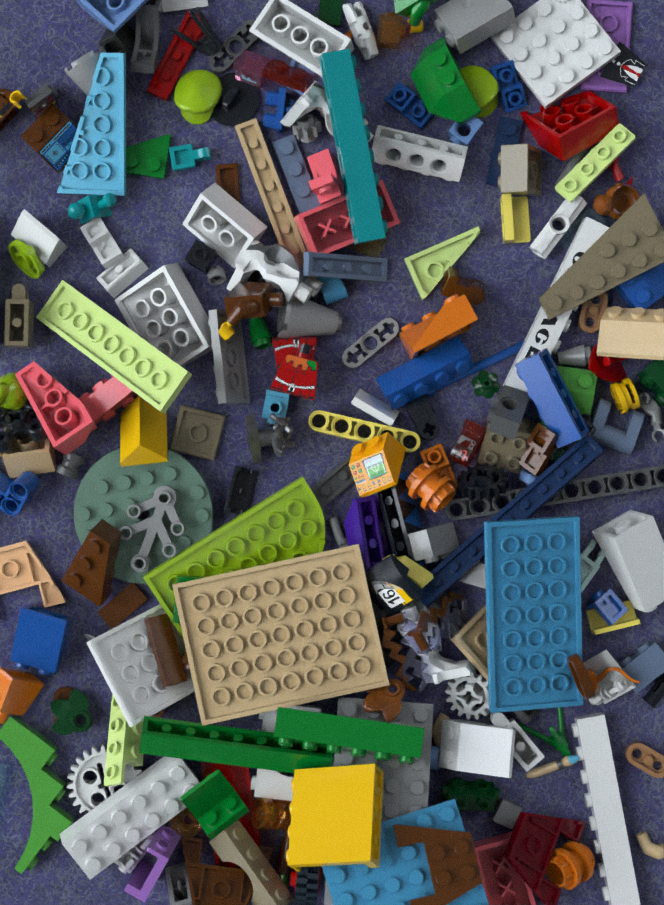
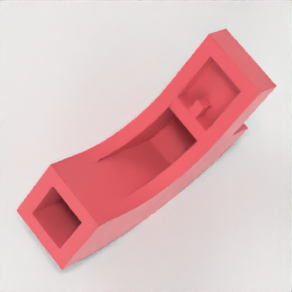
[307,149,344,205]

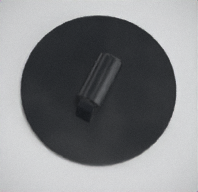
[211,73,259,126]

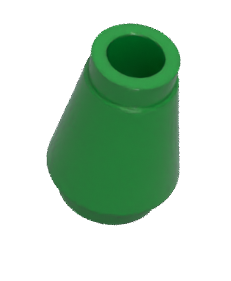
[249,317,273,350]

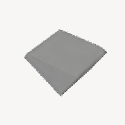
[491,797,523,829]

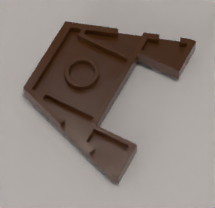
[393,824,482,905]
[182,837,273,905]

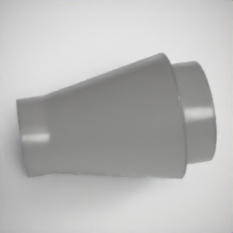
[558,344,591,367]

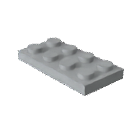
[208,309,250,405]

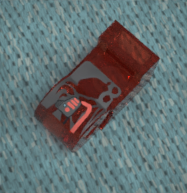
[449,419,486,467]

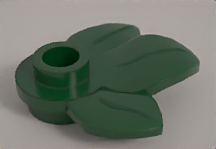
[50,689,93,735]

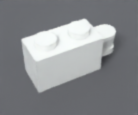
[490,712,545,772]

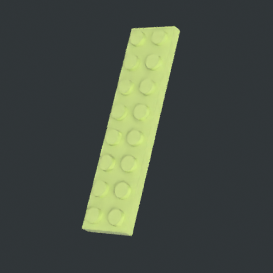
[36,280,192,414]

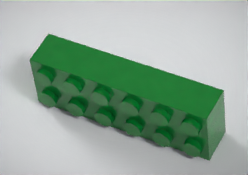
[274,707,424,765]

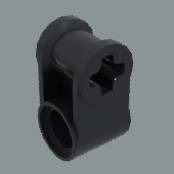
[405,395,440,441]

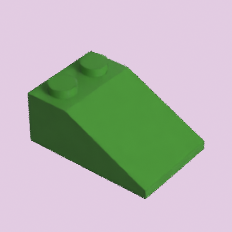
[540,366,597,441]

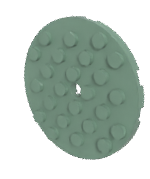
[74,448,214,584]

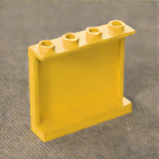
[286,764,384,872]

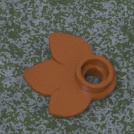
[363,679,405,723]

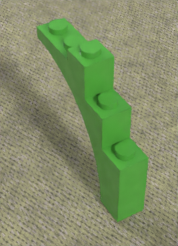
[0,715,75,874]

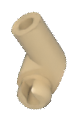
[432,712,450,746]
[636,830,664,860]

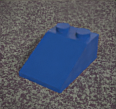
[614,263,664,309]

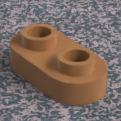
[578,292,608,334]
[625,742,664,778]

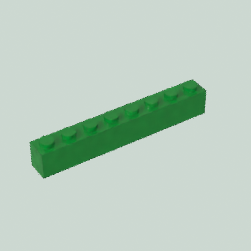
[139,716,333,773]

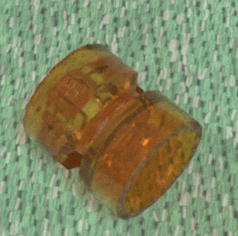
[251,798,291,831]

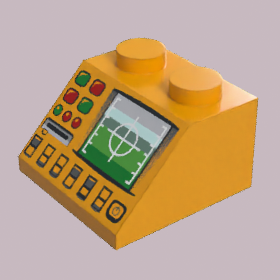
[349,432,406,497]

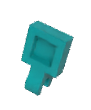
[169,144,212,172]

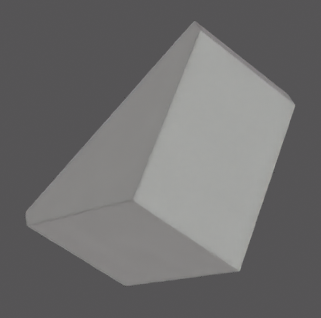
[165,862,192,905]

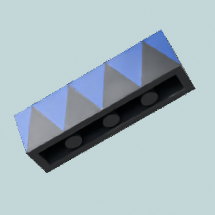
[377,472,425,565]

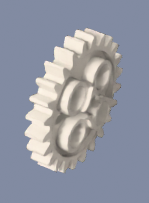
[67,744,142,813]

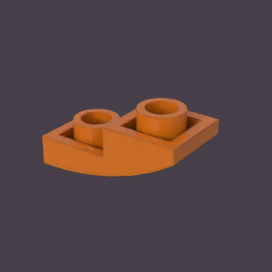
[419,443,458,490]

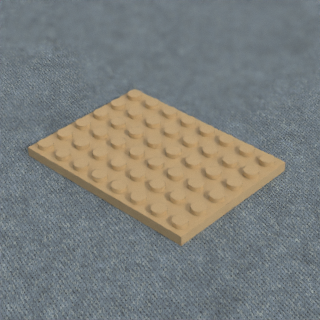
[172,544,390,726]

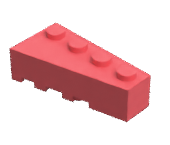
[78,375,137,434]

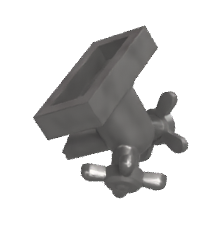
[245,413,295,465]

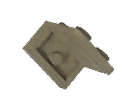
[478,417,535,474]

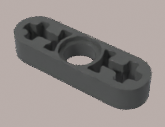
[209,19,260,74]

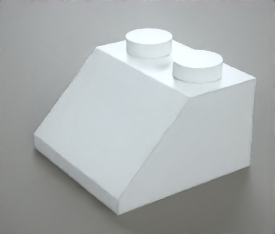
[11,209,67,268]

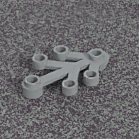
[119,486,186,572]

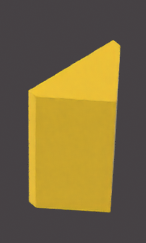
[120,395,168,467]

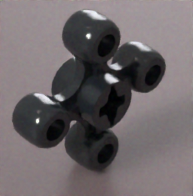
[0,399,48,453]

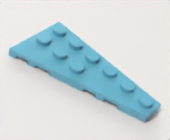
[57,52,126,196]

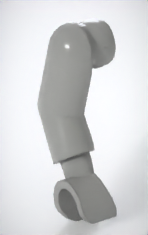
[638,392,664,443]

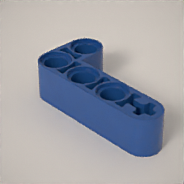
[0,471,39,516]

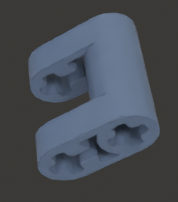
[588,398,645,455]

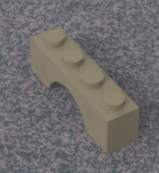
[209,820,295,905]

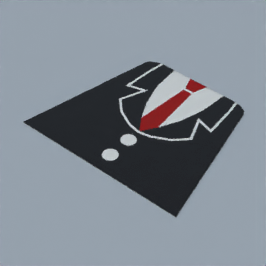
[600,41,645,86]

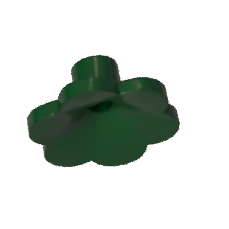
[471,370,500,399]

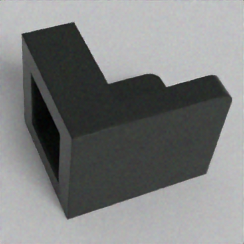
[98,22,136,54]

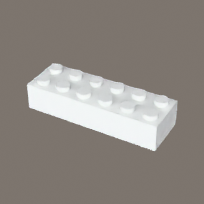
[59,756,200,880]

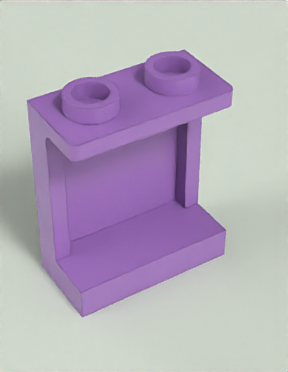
[124,825,181,903]

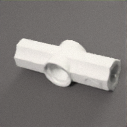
[529,196,587,260]

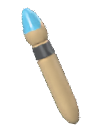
[526,755,580,778]

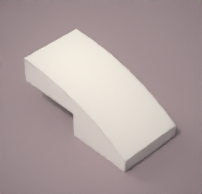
[80,218,125,269]

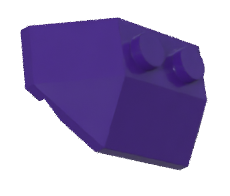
[344,495,392,592]

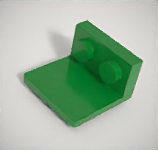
[180,769,249,840]

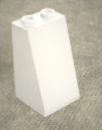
[592,510,664,612]

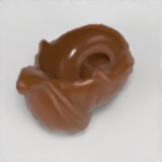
[593,182,639,220]

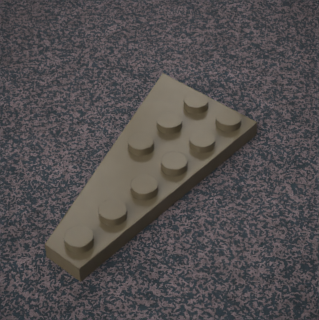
[538,193,664,320]

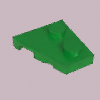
[126,134,172,180]

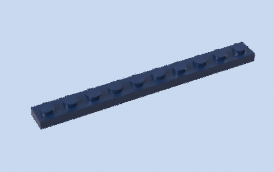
[419,434,604,608]

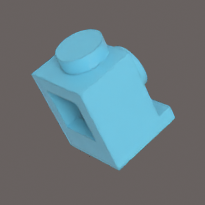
[262,390,290,425]

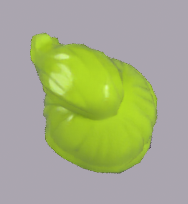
[0,372,28,410]

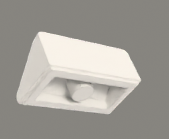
[96,248,149,298]

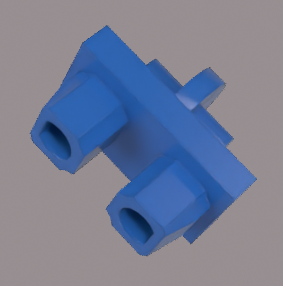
[263,87,296,134]

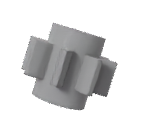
[292,113,322,143]

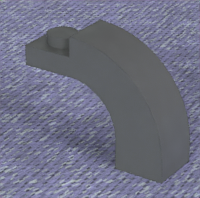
[130,0,162,74]

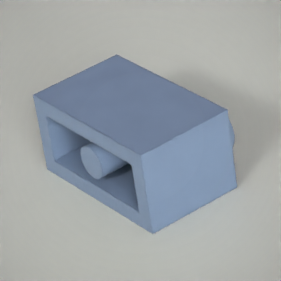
[618,641,664,694]

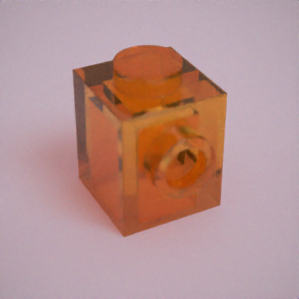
[377,12,406,50]

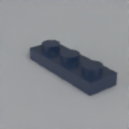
[485,116,523,187]

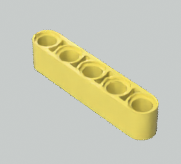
[309,410,420,453]

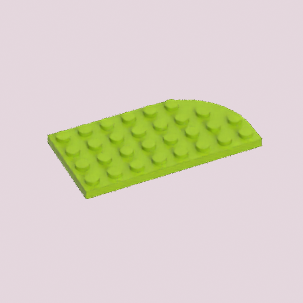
[143,476,325,639]

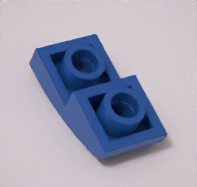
[489,60,527,113]
[385,82,435,131]

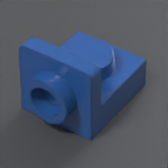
[586,588,628,626]

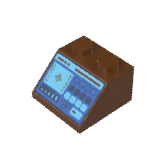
[20,103,77,173]

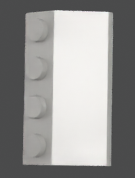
[249,0,354,78]

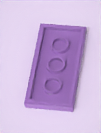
[580,0,633,94]

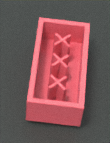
[294,180,400,253]
[473,831,536,905]

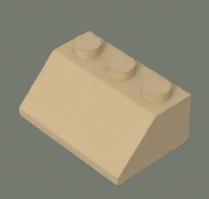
[597,306,664,360]

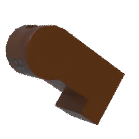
[440,266,485,305]

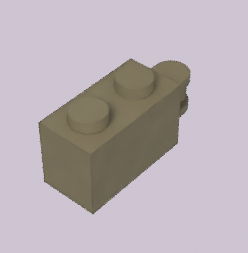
[4,284,34,349]

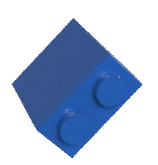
[10,605,74,676]

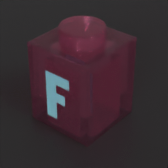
[233,49,270,89]

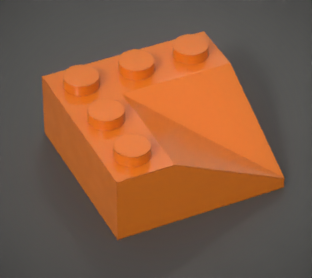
[399,294,478,360]

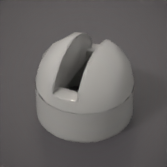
[207,265,227,285]

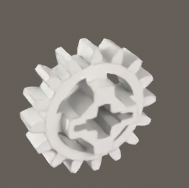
[445,668,489,720]

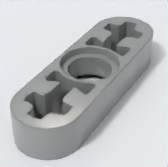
[342,318,399,369]

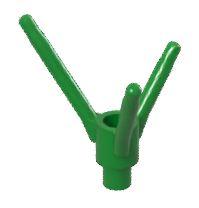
[518,707,571,757]

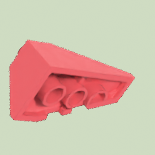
[15,361,95,455]

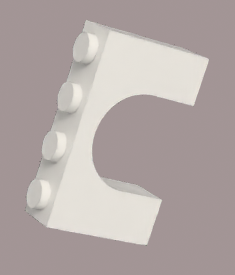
[251,704,321,801]

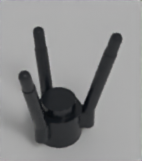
[169,7,222,56]

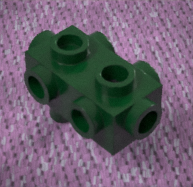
[441,777,500,812]

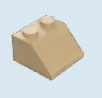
[2,427,56,478]

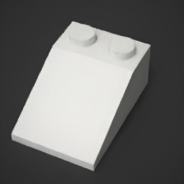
[438,719,516,778]

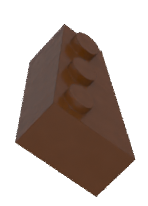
[61,519,122,607]

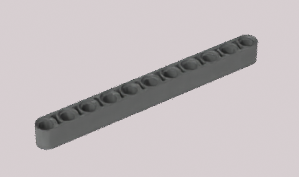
[445,465,664,520]

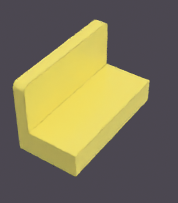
[500,194,531,244]
[586,600,641,635]

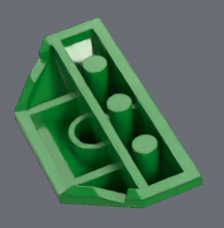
[410,37,482,124]

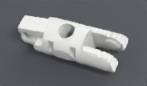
[342,1,379,60]

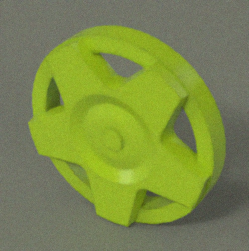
[8,239,45,279]

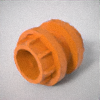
[406,463,456,512]
[546,841,595,890]

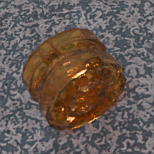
[170,807,202,838]

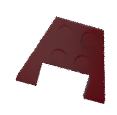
[504,812,585,905]

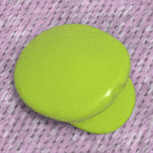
[461,65,499,118]
[174,69,222,125]

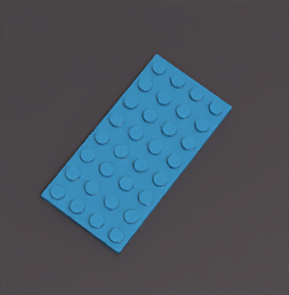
[484,516,583,713]

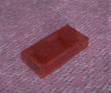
[262,59,314,93]

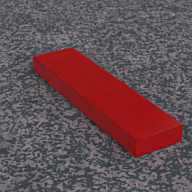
[146,11,209,102]

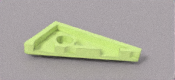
[404,227,480,300]

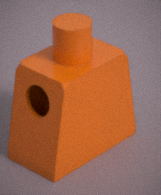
[0,667,44,724]

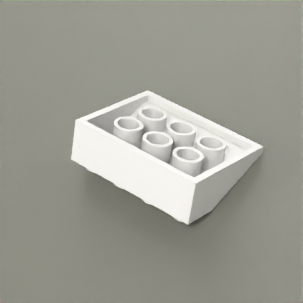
[115,263,212,367]

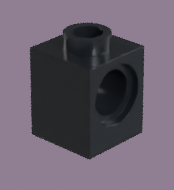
[185,239,218,275]

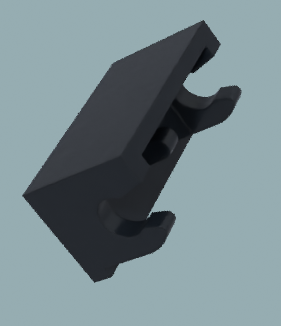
[224,465,259,515]

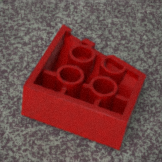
[520,90,619,161]

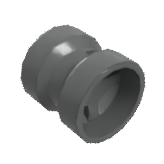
[56,452,86,480]

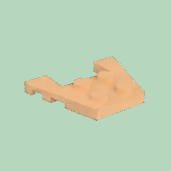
[0,541,66,608]

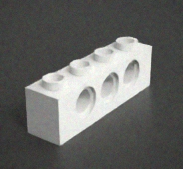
[372,125,468,182]

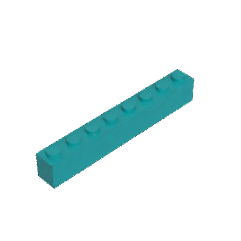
[319,49,388,245]

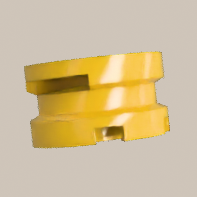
[610,378,640,414]

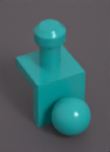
[67,192,117,224]

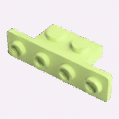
[555,123,636,203]
[104,694,144,787]

